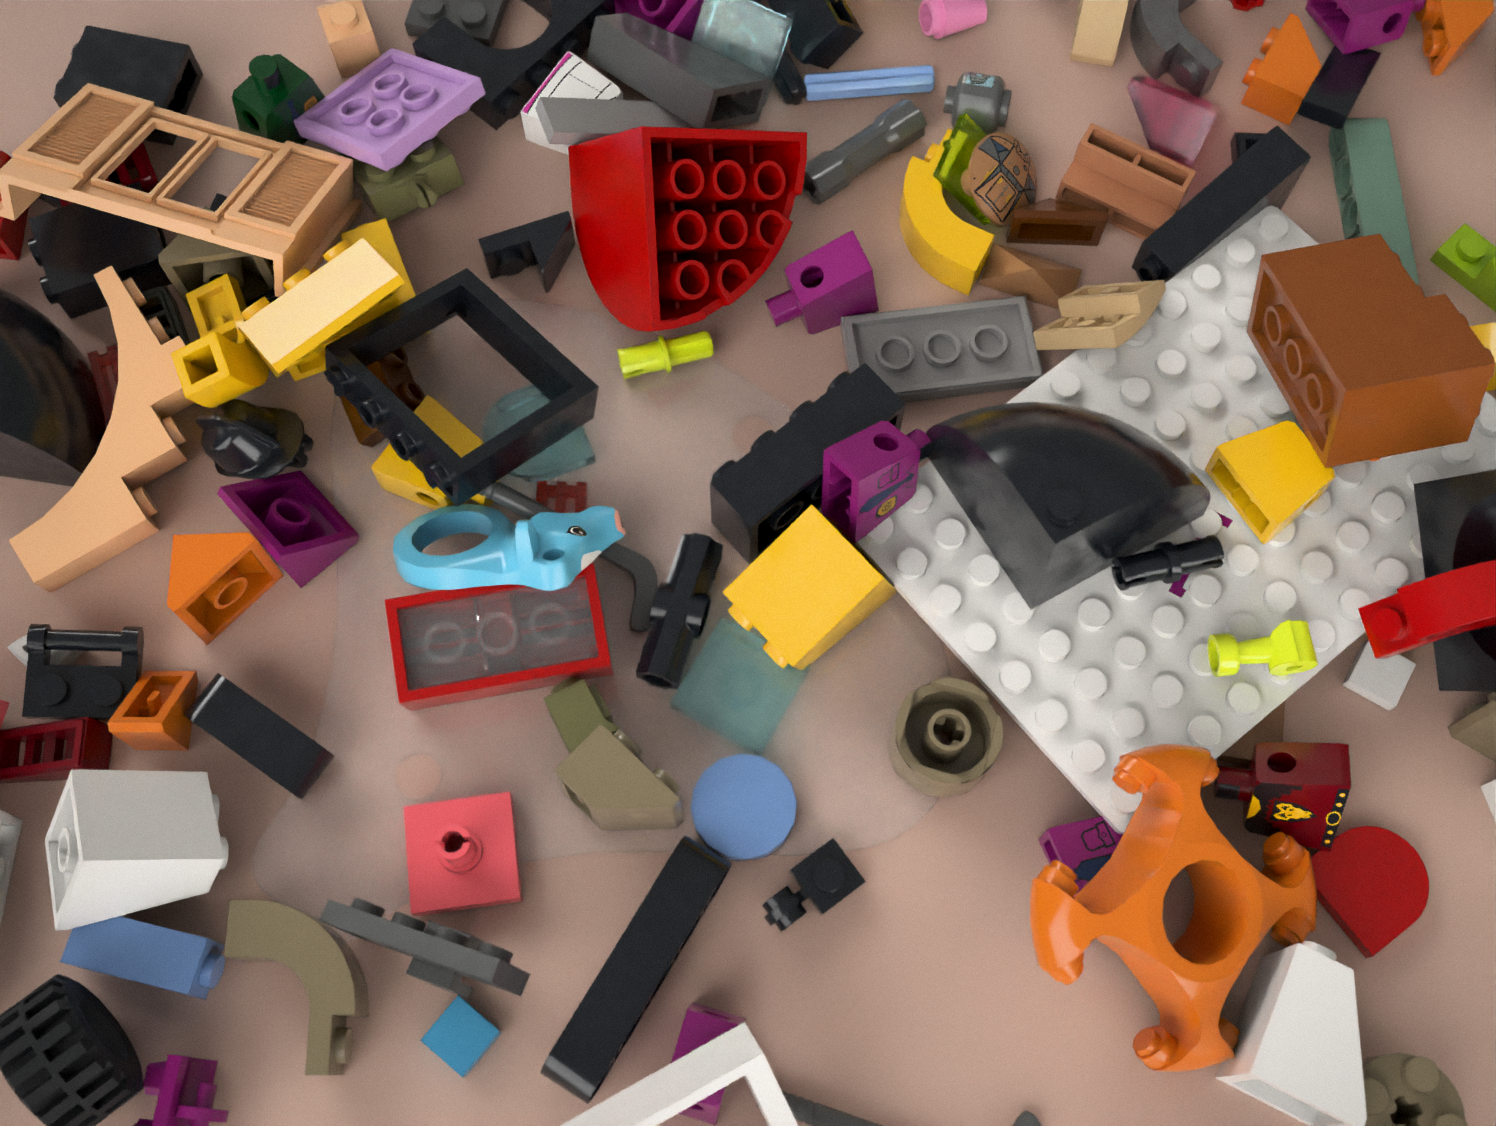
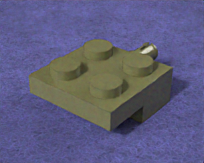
[338,135,464,223]

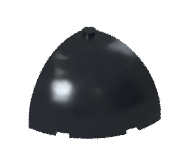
[0,288,106,487]
[926,402,1211,610]

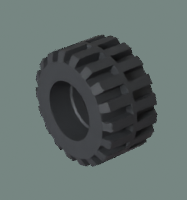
[0,974,144,1126]

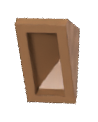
[979,243,1082,309]

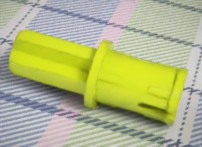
[617,331,714,380]

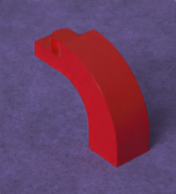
[1358,560,1496,659]

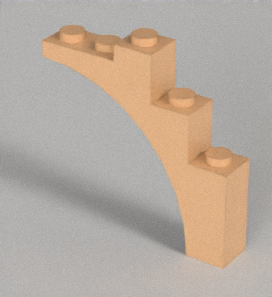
[8,265,195,593]

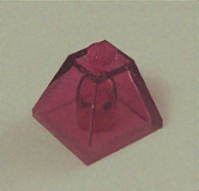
[1127,73,1221,166]

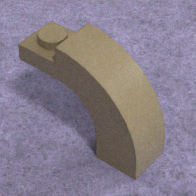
[224,900,369,1076]

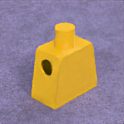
[371,395,500,510]
[1204,420,1336,545]

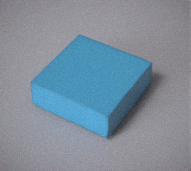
[420,995,502,1078]

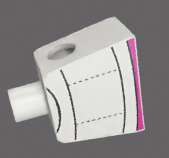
[520,51,624,155]

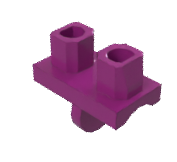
[133,1054,229,1126]

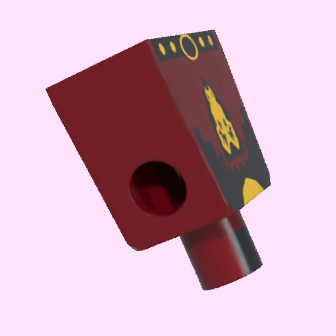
[1214,742,1351,851]

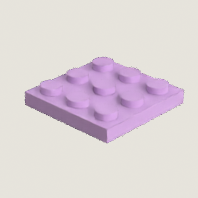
[293,48,486,171]

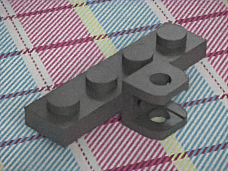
[319,897,530,999]

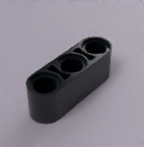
[183,673,335,800]

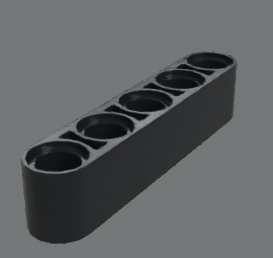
[540,836,732,1104]

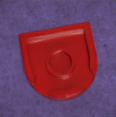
[1310,826,1429,958]

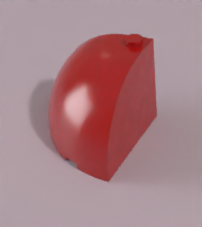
[568,126,807,332]

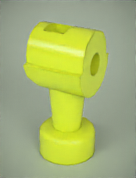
[1207,620,1318,677]

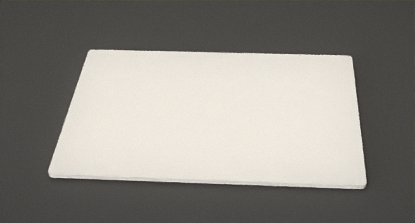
[854,206,1496,835]

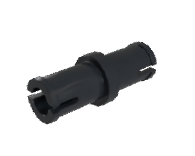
[1112,535,1224,591]

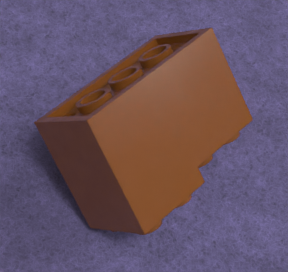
[1246,233,1496,468]

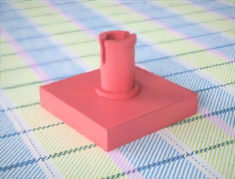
[403,791,523,917]

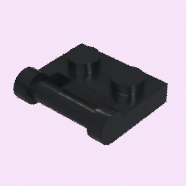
[22,624,144,720]

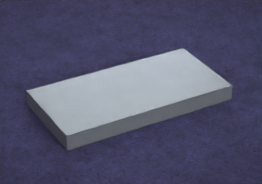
[840,296,1044,402]

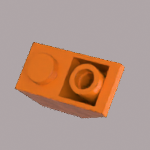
[1415,0,1495,75]
[1241,12,1322,126]

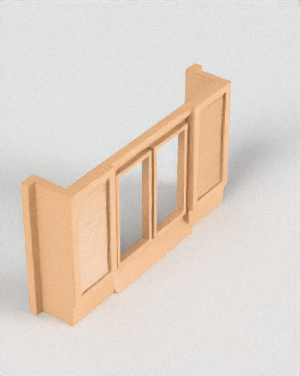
[0,83,362,297]

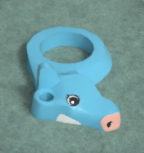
[393,504,626,591]

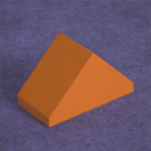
[107,671,198,751]

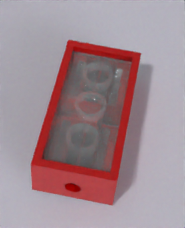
[384,563,614,711]

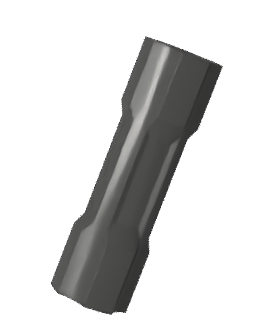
[802,99,927,204]

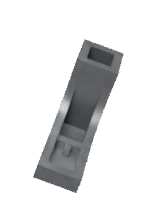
[1130,0,1223,99]

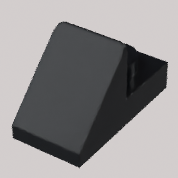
[479,211,576,293]

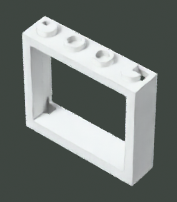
[560,1022,798,1126]

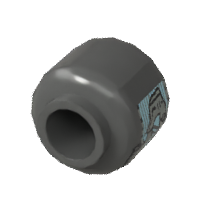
[943,72,1012,136]

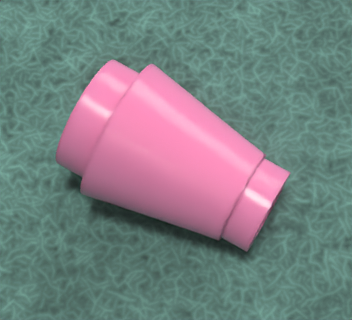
[919,0,987,39]

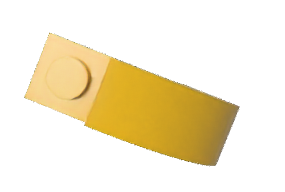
[899,129,995,296]
[170,273,270,408]

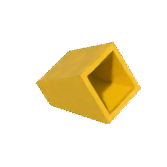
[723,504,898,671]

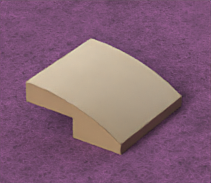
[1033,280,1166,350]

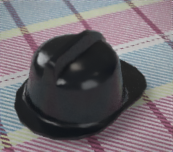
[195,399,305,480]

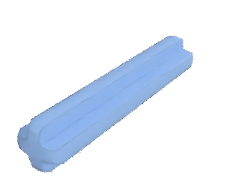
[804,65,935,101]

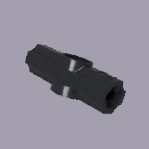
[636,532,723,690]

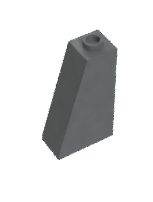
[586,13,771,129]

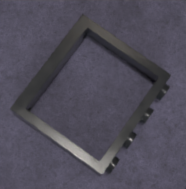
[324,268,599,507]

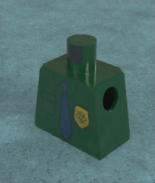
[232,54,325,145]

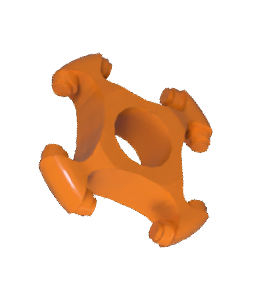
[1030,744,1317,1072]

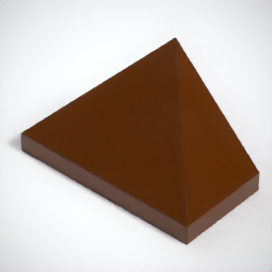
[1006,198,1108,246]

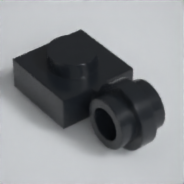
[762,838,866,932]

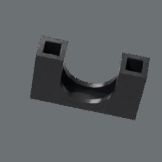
[412,0,616,130]

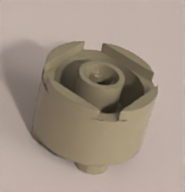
[889,678,1004,797]
[1362,1053,1468,1126]

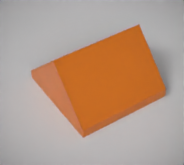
[167,532,284,645]

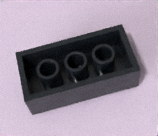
[710,363,906,564]

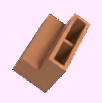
[1055,122,1197,240]

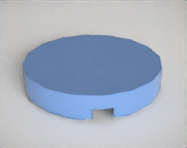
[691,753,797,861]

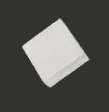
[1342,639,1416,711]

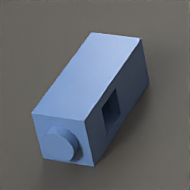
[60,916,225,1000]

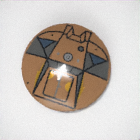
[961,132,1037,228]

